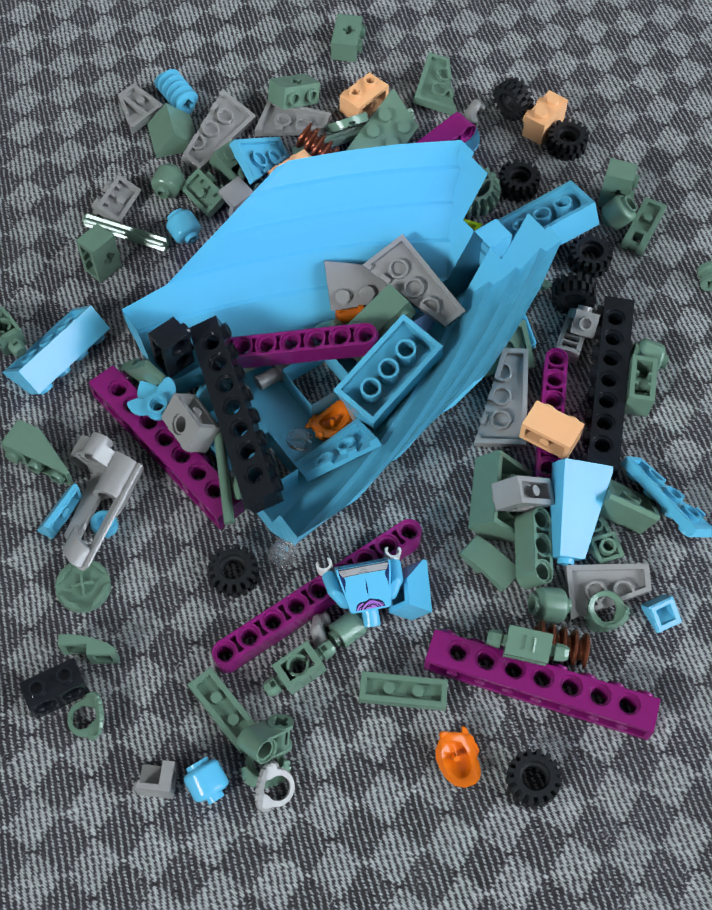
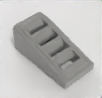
[555,317,585,365]

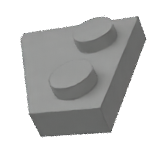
[118,83,163,134]

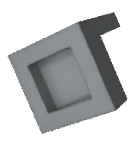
[218,176,253,216]
[134,760,179,799]

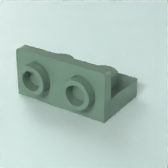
[181,168,225,218]

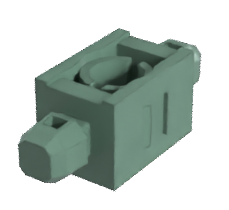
[0,306,27,357]
[486,625,570,666]
[263,639,336,697]

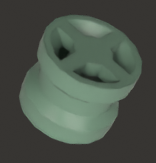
[697,261,712,291]

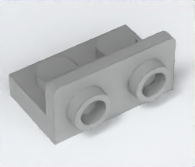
[91,174,142,223]

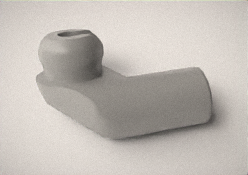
[311,612,332,648]

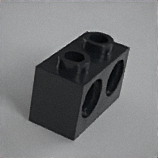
[148,316,195,378]
[18,658,90,719]

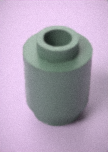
[327,611,369,648]

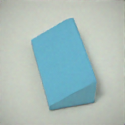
[37,483,82,539]

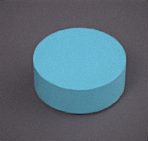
[90,510,119,538]

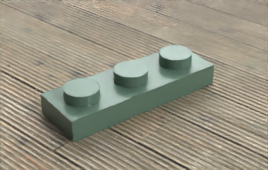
[187,667,256,754]
[359,671,448,711]

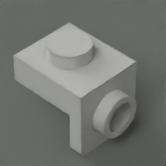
[567,305,600,338]

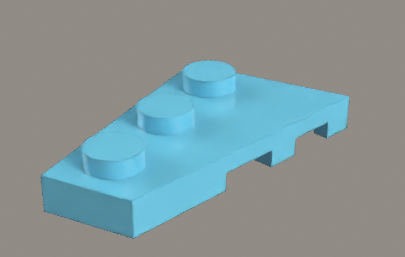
[229,137,290,185]

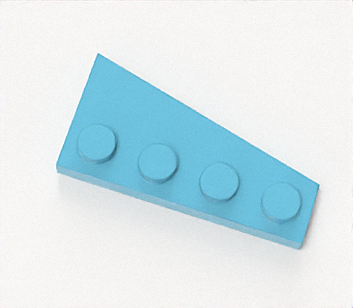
[621,456,712,537]

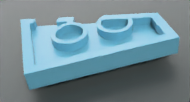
[294,418,382,481]

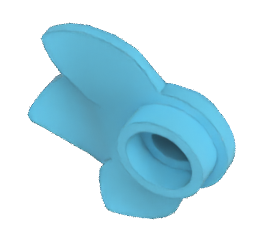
[127,377,177,421]

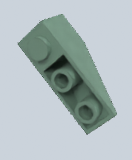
[209,139,264,192]
[0,419,74,486]

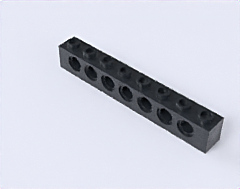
[580,296,635,481]
[189,315,284,514]

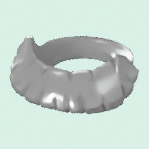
[255,761,295,813]

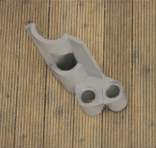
[63,432,144,571]

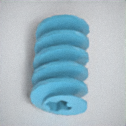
[154,69,198,114]

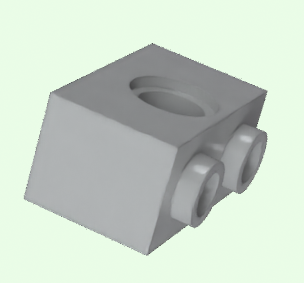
[161,393,220,453]
[491,475,555,512]

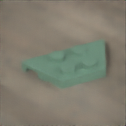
[346,89,418,151]

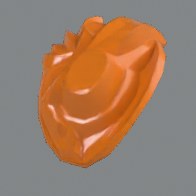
[305,400,352,441]
[435,726,481,788]

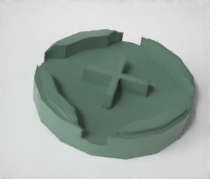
[325,112,369,135]
[55,560,111,613]

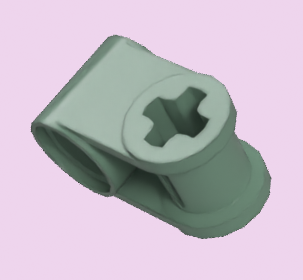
[237,714,294,764]

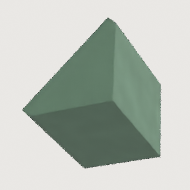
[147,103,195,158]
[599,479,661,534]

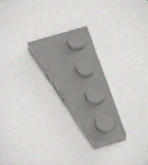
[474,348,529,448]

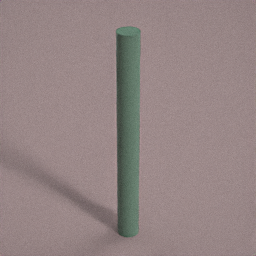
[214,422,235,525]

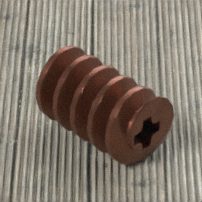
[296,123,340,156]
[534,620,591,670]

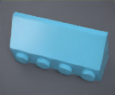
[498,180,600,246]
[3,305,110,395]
[333,314,443,431]

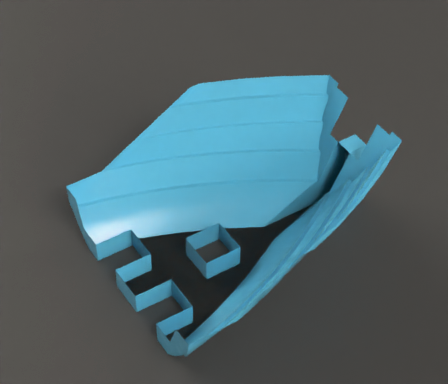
[122,140,562,546]

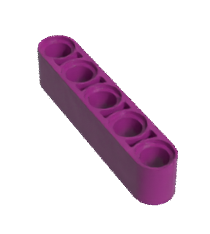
[416,112,476,143]

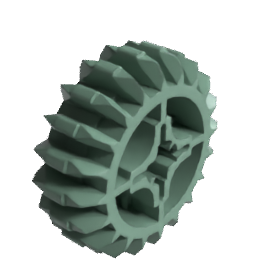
[466,164,501,219]

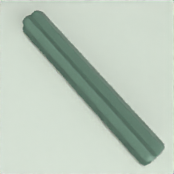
[82,213,170,251]

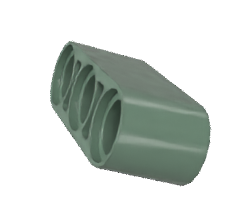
[514,507,553,589]

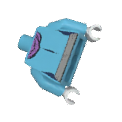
[316,546,403,627]

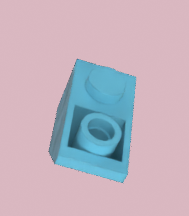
[388,559,432,620]

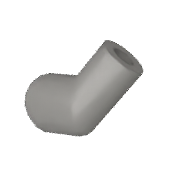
[465,99,486,128]

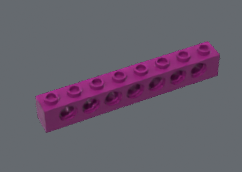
[88,365,245,530]
[424,629,661,741]

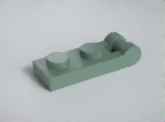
[620,197,667,256]

